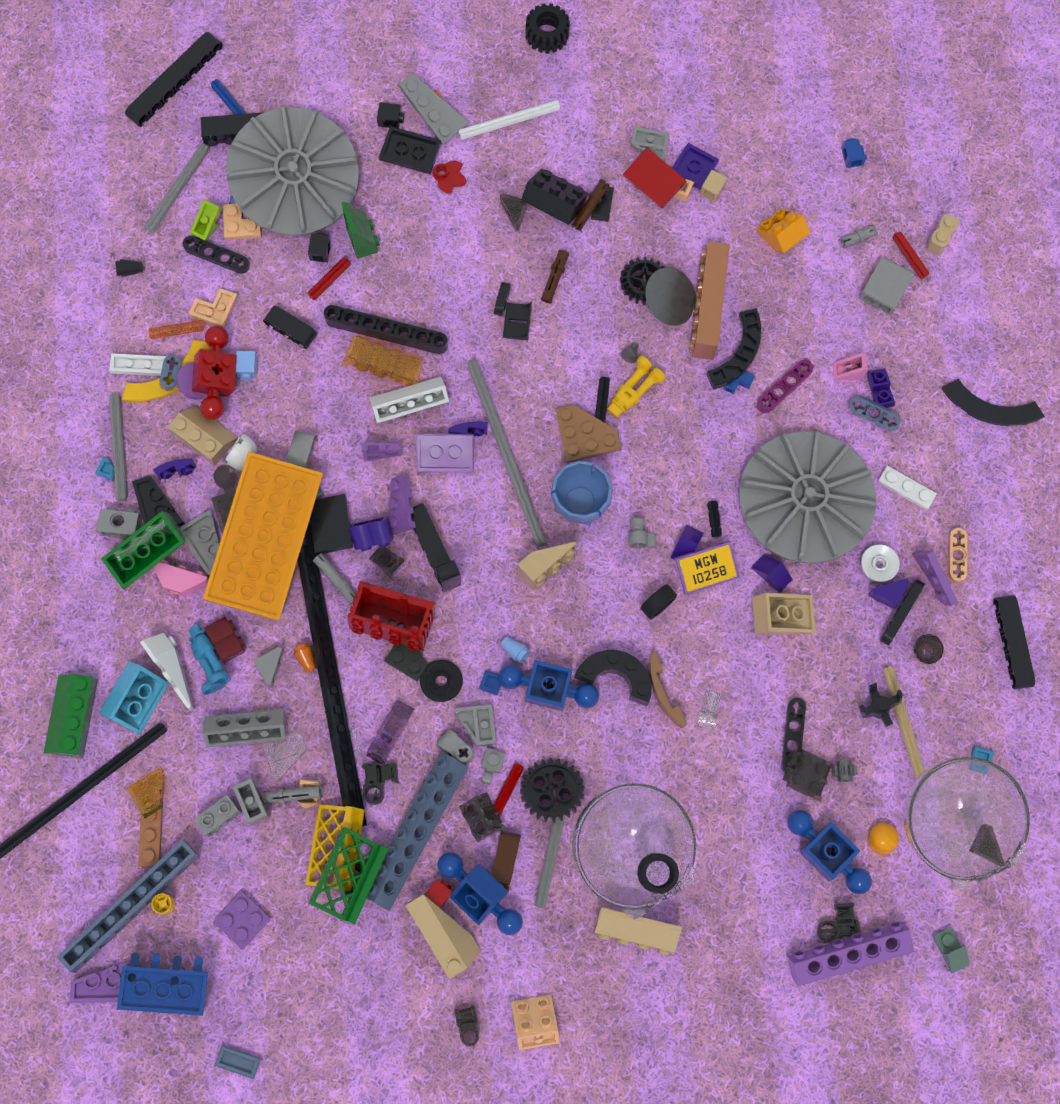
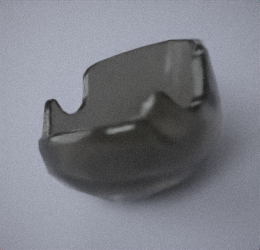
[914,634,944,664]

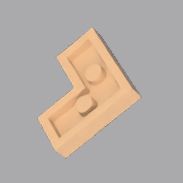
[223,204,261,240]
[188,288,238,328]

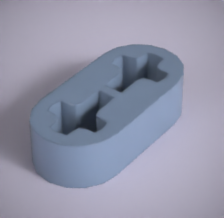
[159,354,181,391]

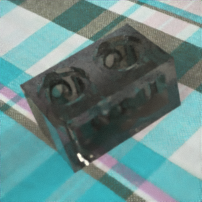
[459,792,505,842]

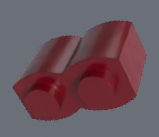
[204,617,246,664]

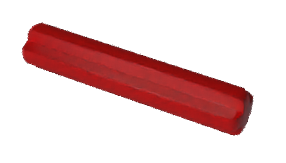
[892,232,929,279]
[308,257,351,300]
[489,763,524,819]

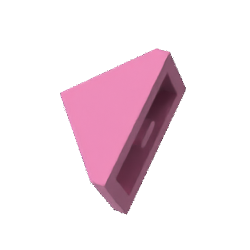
[833,352,868,380]

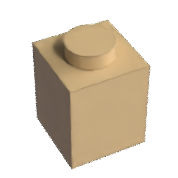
[700,170,728,203]

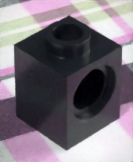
[377,102,404,128]
[308,233,331,263]

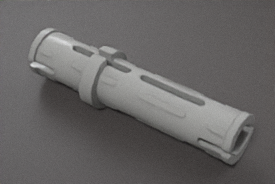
[313,553,355,605]
[262,785,323,804]

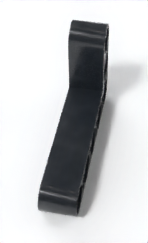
[411,503,461,593]

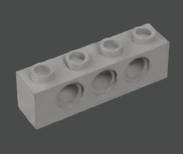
[203,709,286,747]

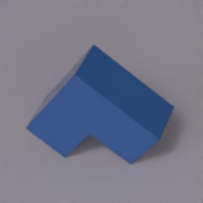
[723,372,755,394]

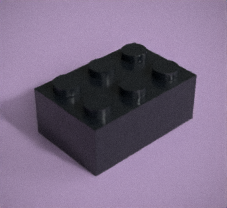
[521,169,589,225]

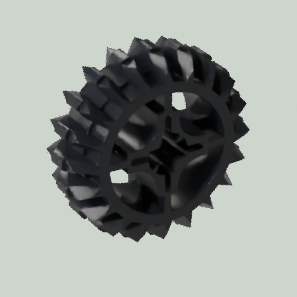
[620,256,665,306]

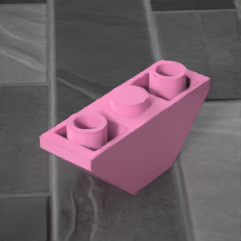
[153,560,209,597]

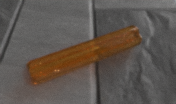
[148,320,204,339]

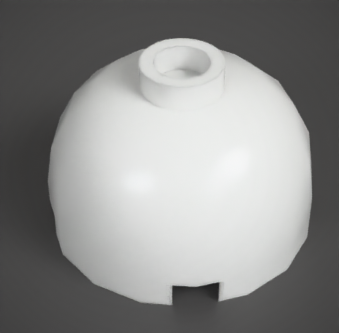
[222,433,257,471]

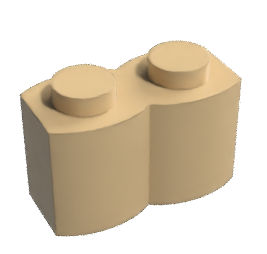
[926,213,959,256]

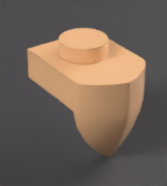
[297,778,322,809]

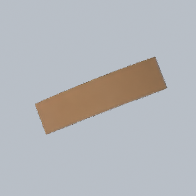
[649,652,687,728]

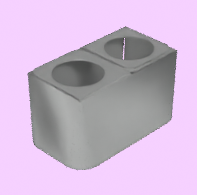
[285,431,318,468]

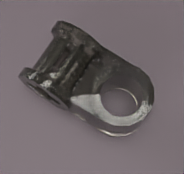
[454,1004,479,1047]

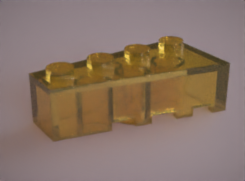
[341,335,424,386]

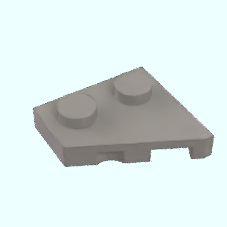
[454,704,496,746]

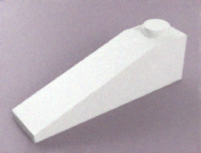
[140,633,194,712]

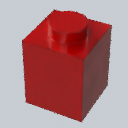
[425,879,453,908]

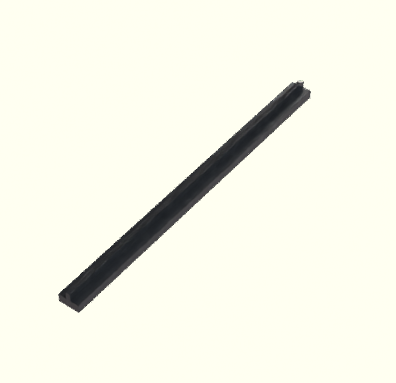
[297,524,367,827]

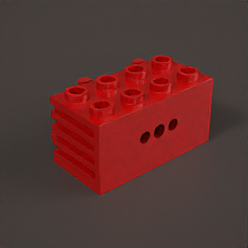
[347,581,435,651]

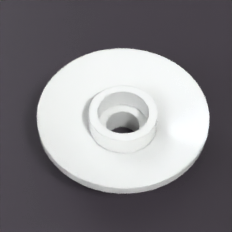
[861,545,900,582]

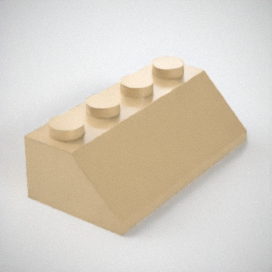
[594,907,682,956]

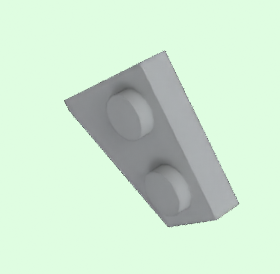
[631,126,669,161]

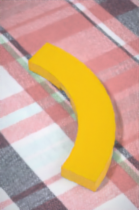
[122,340,210,403]

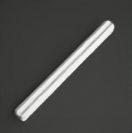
[459,100,560,140]

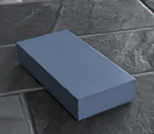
[214,1045,262,1079]

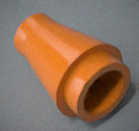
[293,643,317,673]

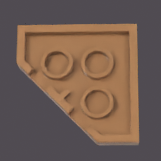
[556,404,622,463]

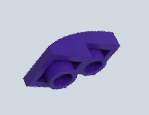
[867,368,895,410]
[448,421,488,437]
[153,458,196,480]

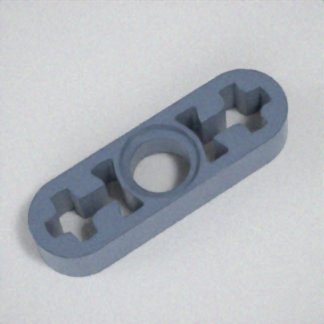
[849,395,901,430]

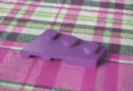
[389,475,416,535]
[912,550,958,606]

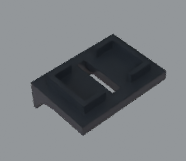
[503,302,532,341]

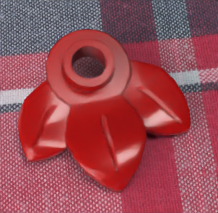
[432,161,467,194]

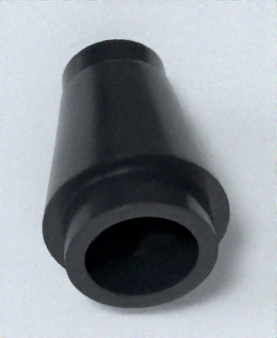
[115,259,143,277]

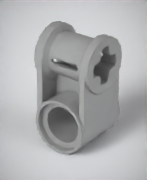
[436,729,473,765]

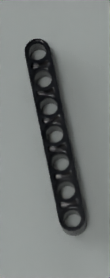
[125,32,223,127]
[323,305,448,354]

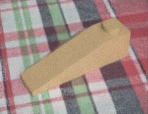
[405,893,481,980]

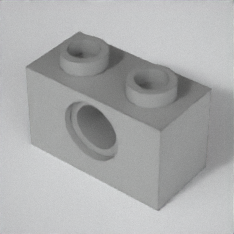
[96,507,142,539]
[233,778,270,826]

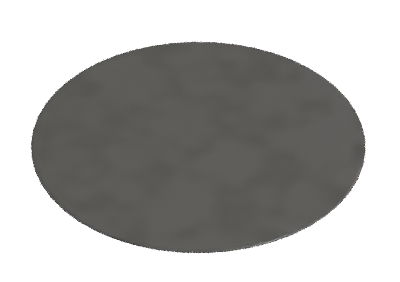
[645,268,696,326]

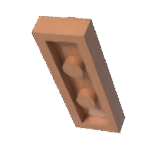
[138,805,162,867]

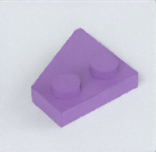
[361,442,402,462]

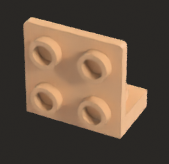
[511,994,560,1051]

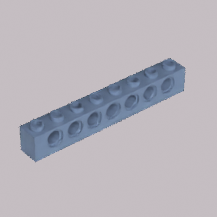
[367,753,468,911]
[57,839,200,973]

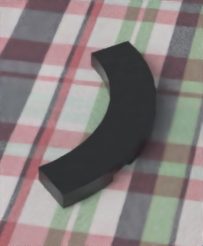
[706,308,761,390]
[941,379,1045,426]

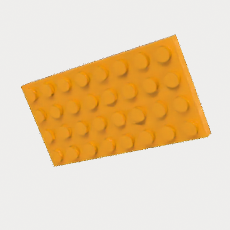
[203,451,323,621]

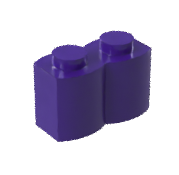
[349,516,394,551]

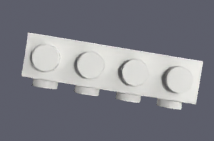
[369,377,449,423]

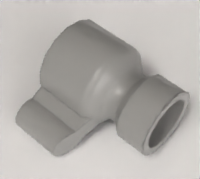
[628,518,656,548]

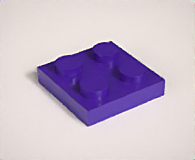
[672,143,719,190]

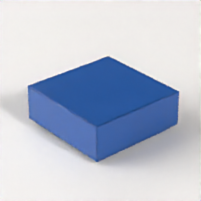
[479,670,501,696]

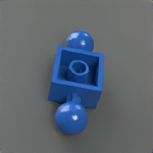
[498,660,599,711]
[787,810,872,894]
[437,852,523,935]

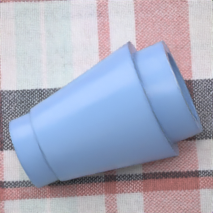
[501,636,530,663]

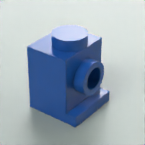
[841,138,867,168]

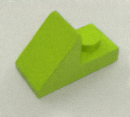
[189,199,222,241]

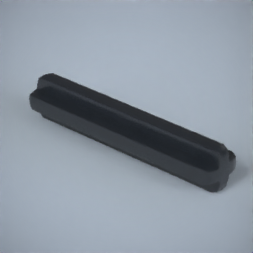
[595,376,610,423]

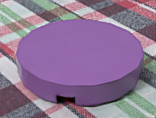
[176,362,208,400]

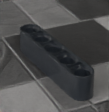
[993,595,1035,689]

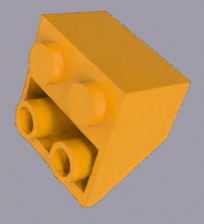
[755,209,811,253]

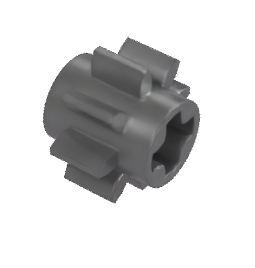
[832,760,857,782]

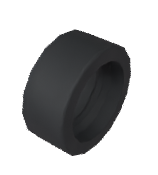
[640,584,677,619]
[637,853,679,894]

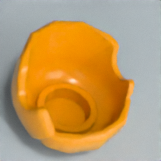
[867,822,899,855]

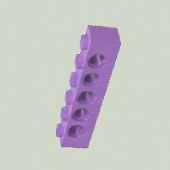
[787,922,914,986]

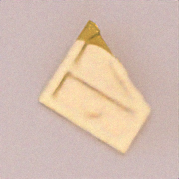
[127,767,165,819]

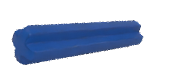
[211,79,247,115]

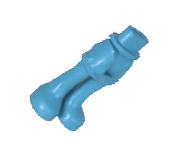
[189,624,231,695]

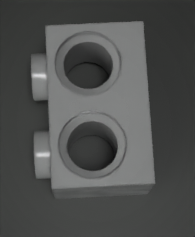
[194,795,242,838]

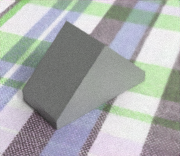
[254,647,284,689]

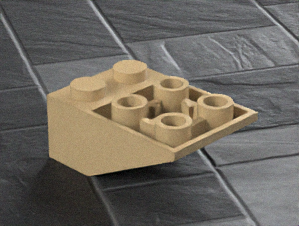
[517,542,576,590]

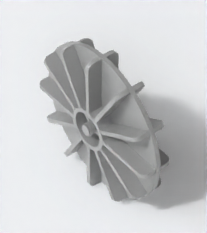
[226,105,359,237]
[739,431,877,564]

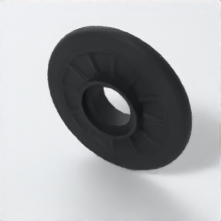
[420,660,463,702]

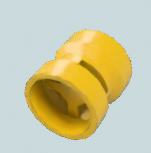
[151,893,175,915]

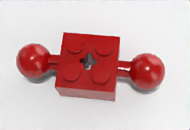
[192,326,237,420]

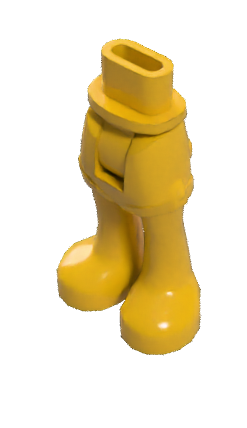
[606,355,666,418]

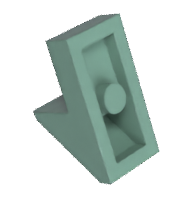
[932,927,970,974]

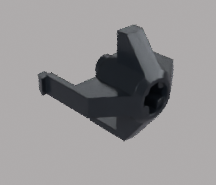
[859,683,904,727]

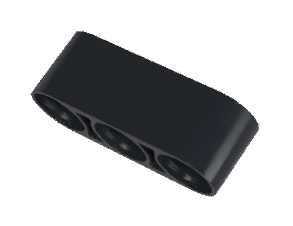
[263,305,318,349]

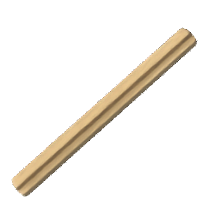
[883,666,927,780]

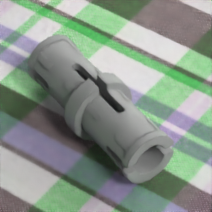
[840,224,878,248]

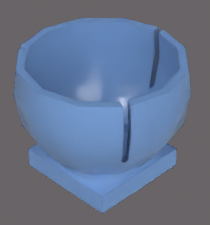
[550,461,613,527]

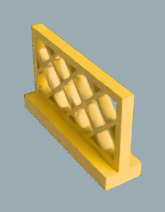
[305,804,365,891]

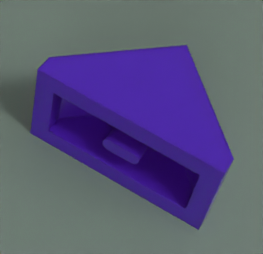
[671,525,704,560]
[751,554,793,593]
[868,578,909,609]

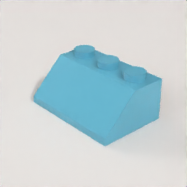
[99,661,169,735]

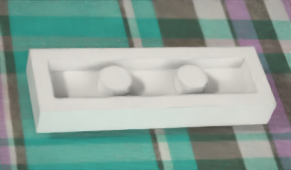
[109,353,166,376]
[877,466,937,510]

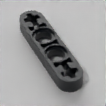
[182,236,250,274]
[880,579,925,645]
[781,698,806,774]

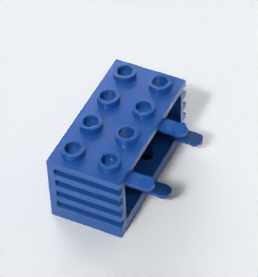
[116,952,208,1016]

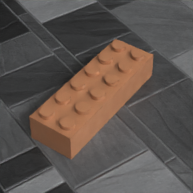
[689,241,730,360]

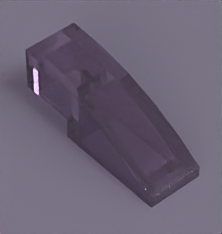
[366,700,414,765]

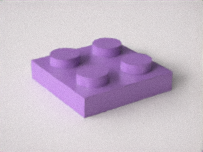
[213,891,271,950]

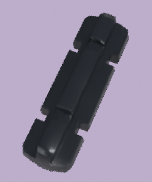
[707,501,722,538]

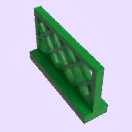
[308,827,389,925]

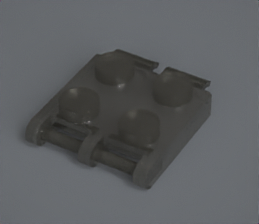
[782,749,834,802]

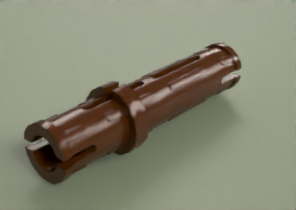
[571,179,610,232]
[541,250,569,304]

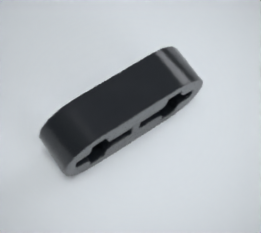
[494,282,511,316]

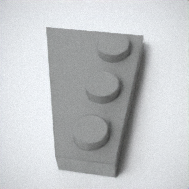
[180,509,219,577]

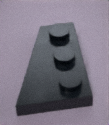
[132,476,185,526]

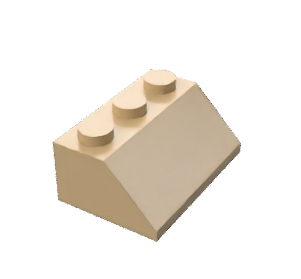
[167,405,239,466]

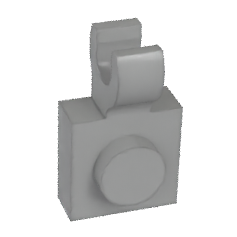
[481,748,506,785]

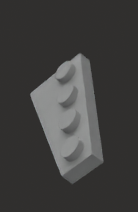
[397,74,470,145]

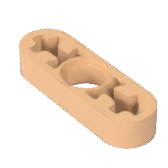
[948,528,968,583]

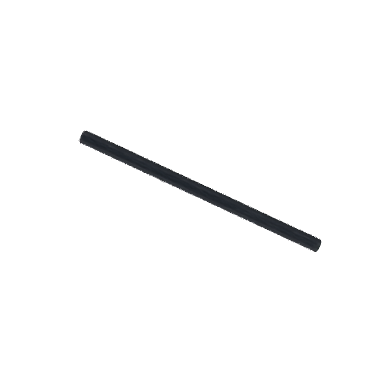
[0,723,167,859]

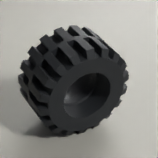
[525,3,570,54]

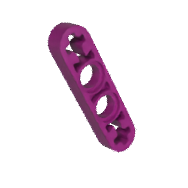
[757,360,814,413]

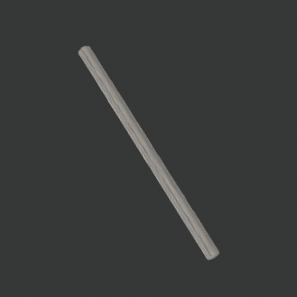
[467,360,546,547]

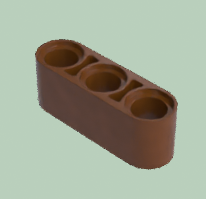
[491,830,521,892]

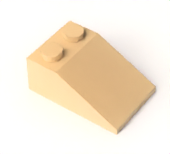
[752,593,816,636]

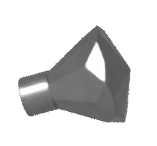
[621,342,638,363]

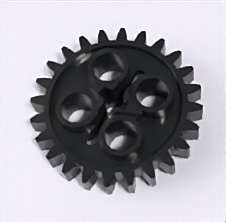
[520,758,585,823]

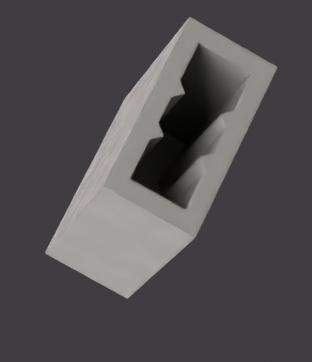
[859,257,914,316]

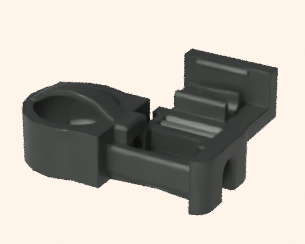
[361,762,399,805]
[817,903,860,942]

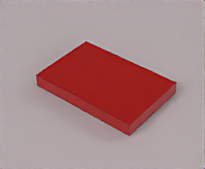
[623,148,687,209]

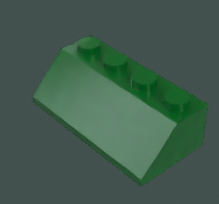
[101,511,185,590]
[44,674,98,758]

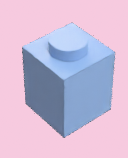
[236,351,257,381]

